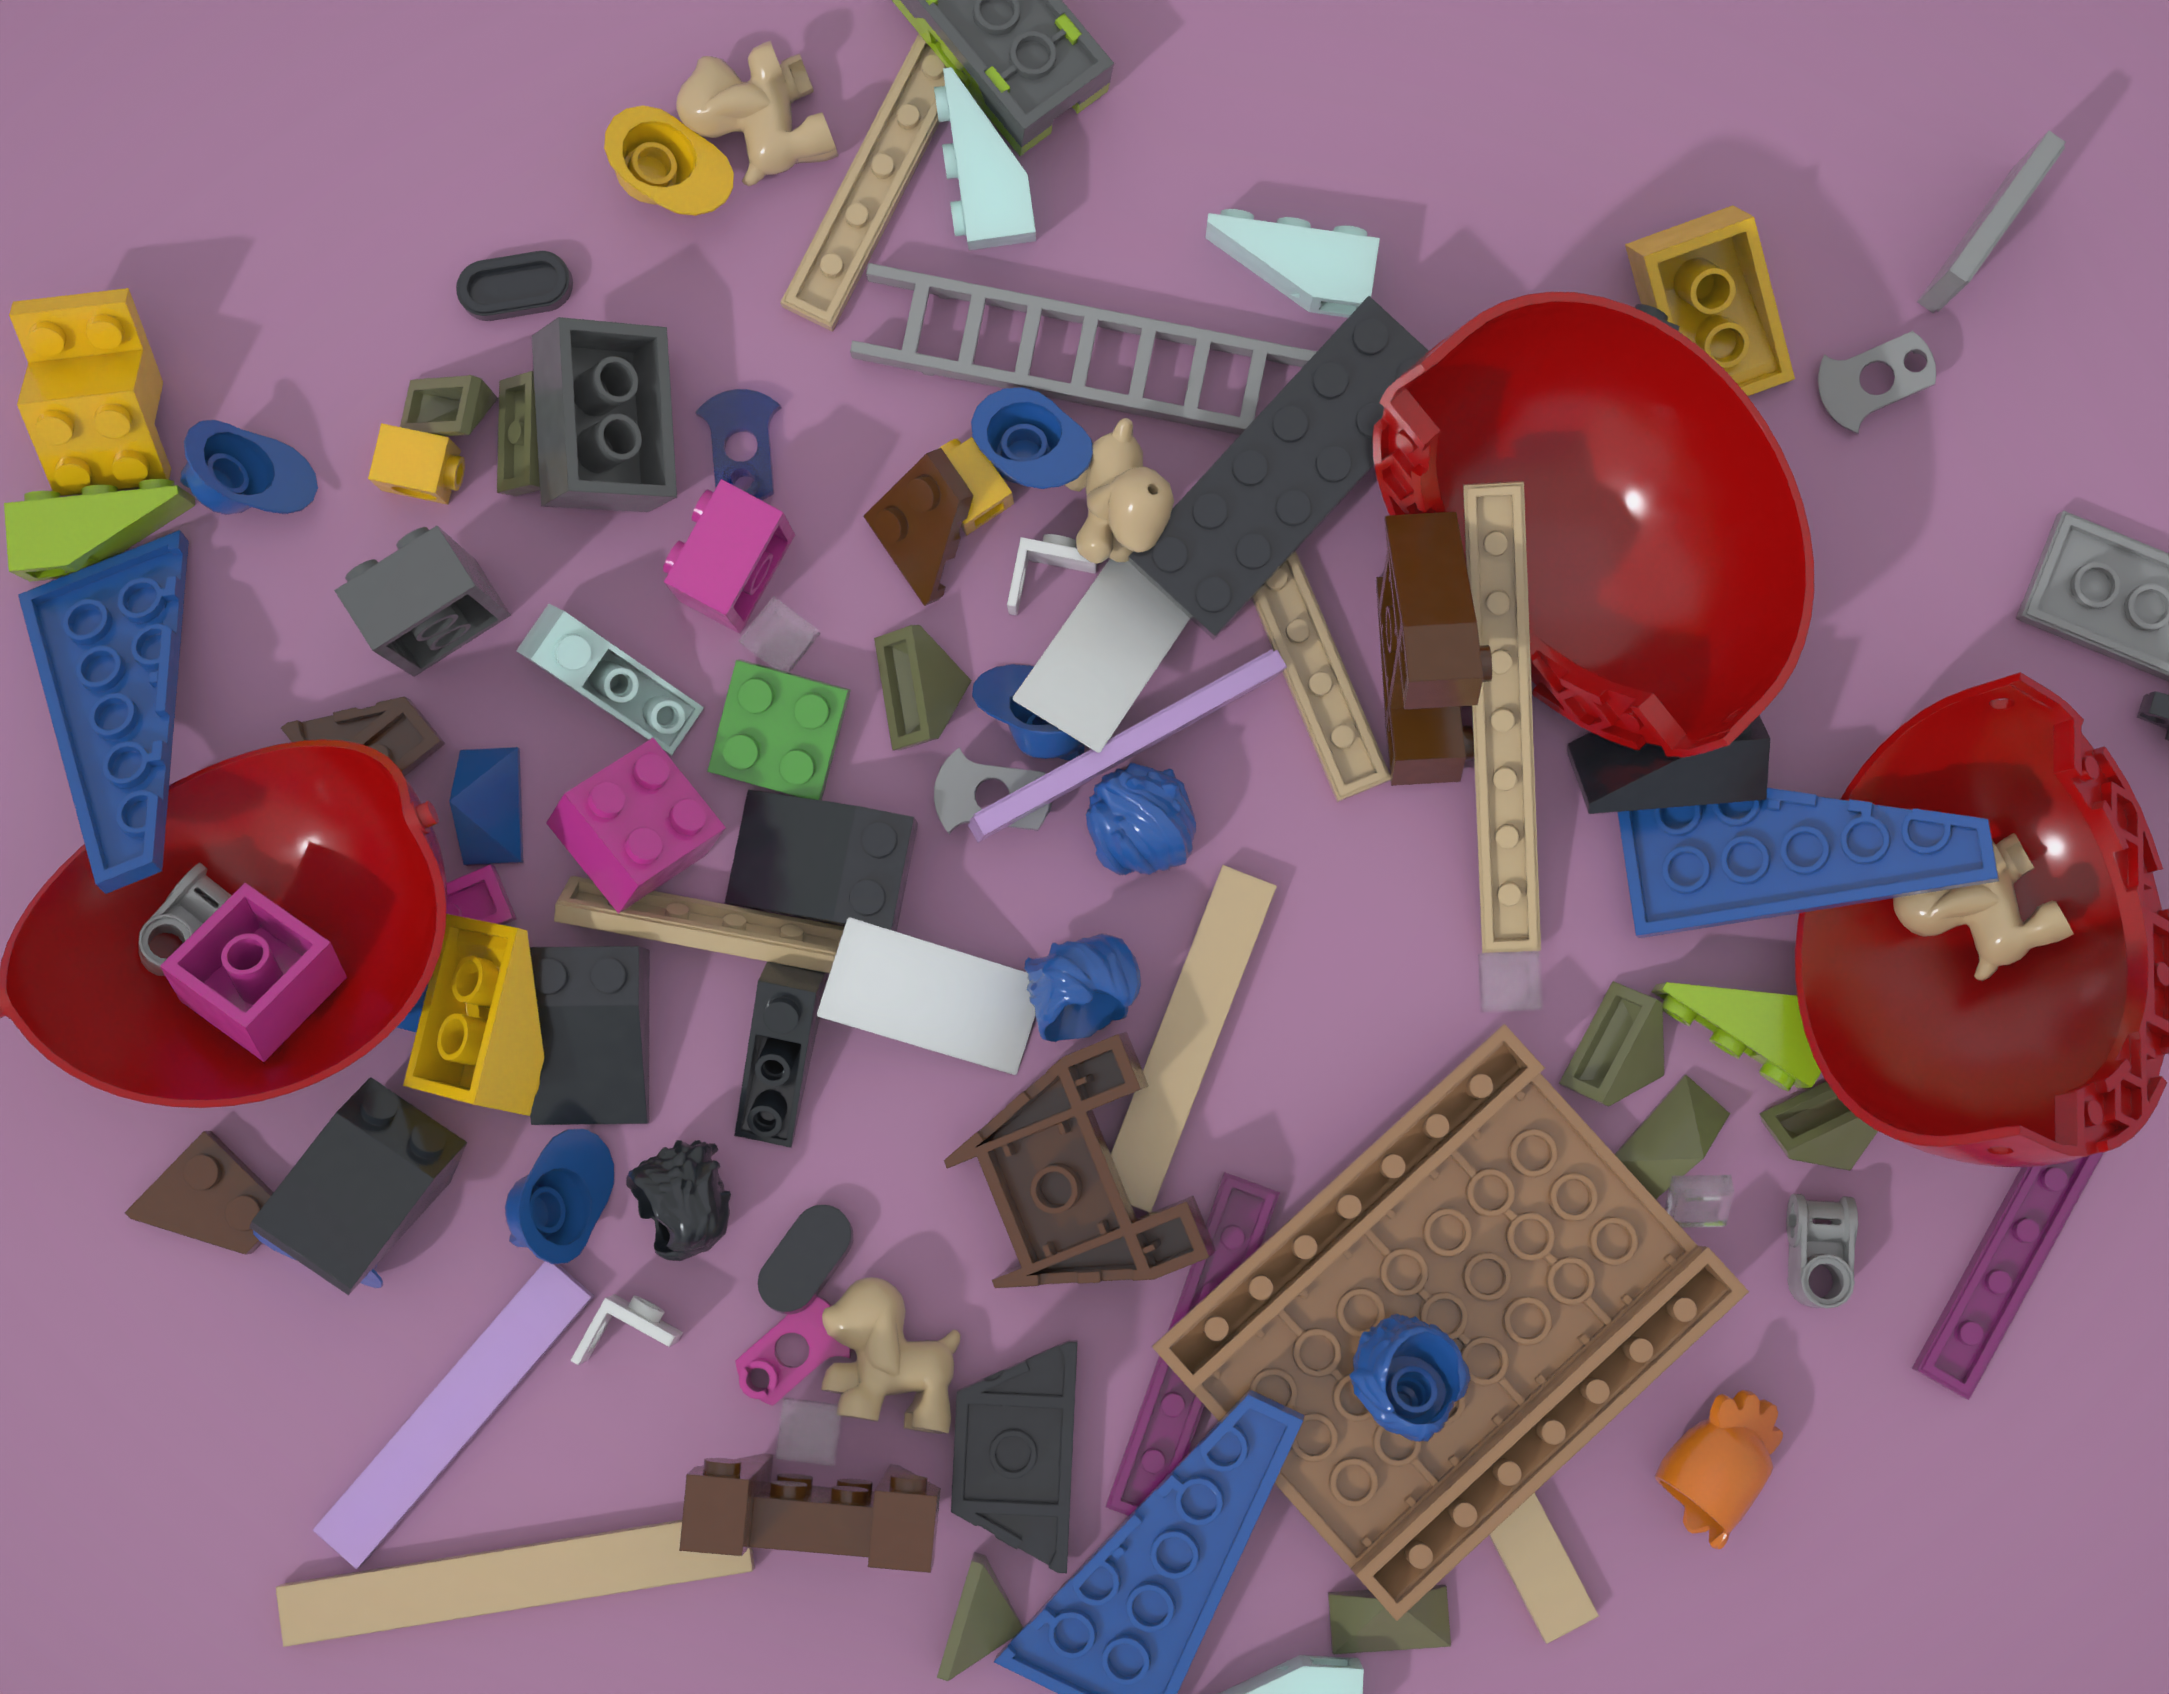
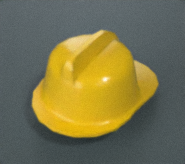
[604,105,734,216]

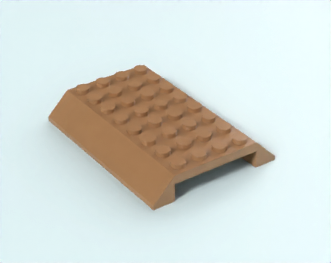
[1151,1024,1749,1621]

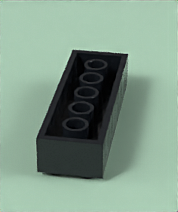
[1128,296,1429,640]

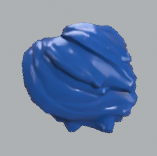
[1086,763,1196,875]
[1024,933,1141,1042]
[1350,1314,1471,1442]

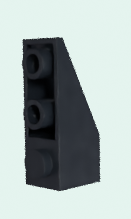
[734,962,827,1147]

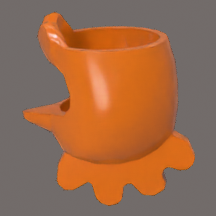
[1654,1390,1783,1550]

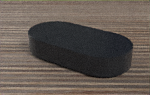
[456,251,573,321]
[758,1205,853,1314]

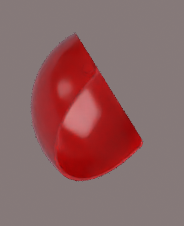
[0,739,447,1108]

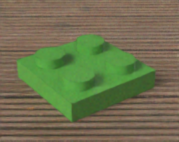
[707,659,851,801]

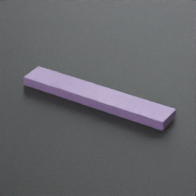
[968,649,1287,843]
[313,1262,594,1569]

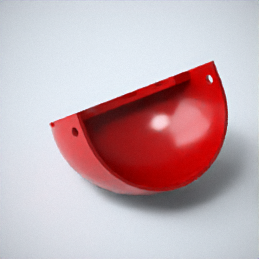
[1373,292,1814,757]
[1795,672,2169,1167]

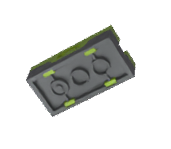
[892,0,1114,156]

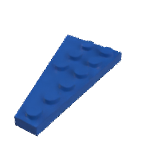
[18,530,189,894]
[1618,788,1999,938]
[994,1390,1305,1694]

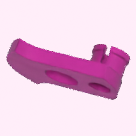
[735,1296,851,1406]

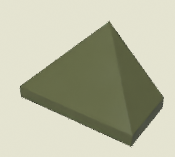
[400,375,498,436]
[874,625,972,751]
[1559,981,1664,1107]
[1615,1075,1730,1199]
[1760,1082,1878,1171]
[937,1552,1023,1681]
[1328,1585,1451,1654]

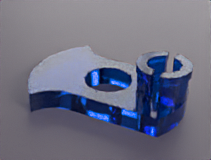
[695,389,782,500]

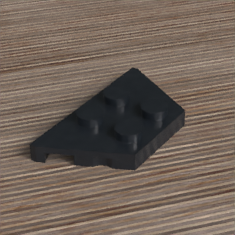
[951,1340,1078,1574]

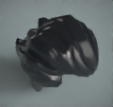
[626,1140,731,1261]

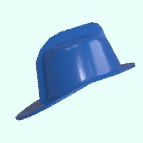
[971,387,1093,489]
[180,420,318,515]
[972,664,1085,761]
[505,1129,614,1264]

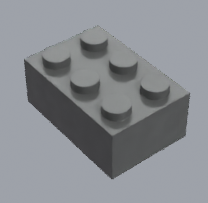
[532,317,677,512]
[334,526,511,677]

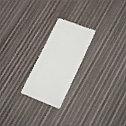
[1012,559,1190,753]
[817,917,1035,1075]

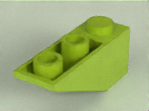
[4,479,195,582]
[1651,982,1821,1091]

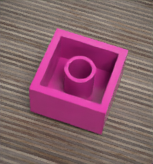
[663,479,795,634]
[546,738,726,914]
[160,883,347,1062]

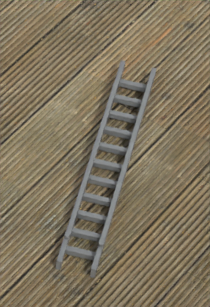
[850,263,1317,435]

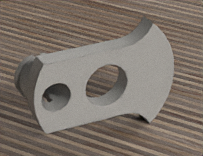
[1818,331,1936,434]
[934,747,1052,835]

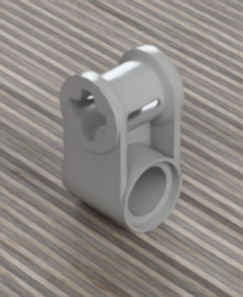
[138,863,231,976]
[1786,1194,1858,1308]

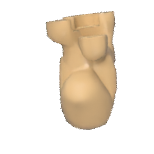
[676,41,839,186]
[1065,418,1174,564]
[1893,833,2074,981]
[821,1277,961,1434]

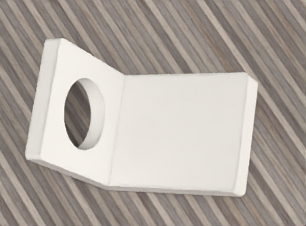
[1007,534,1098,616]
[571,1294,683,1365]

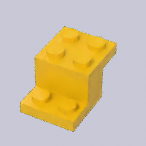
[9,288,171,496]

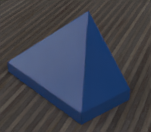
[449,747,523,866]

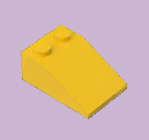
[1625,205,1795,396]
[403,914,544,1116]

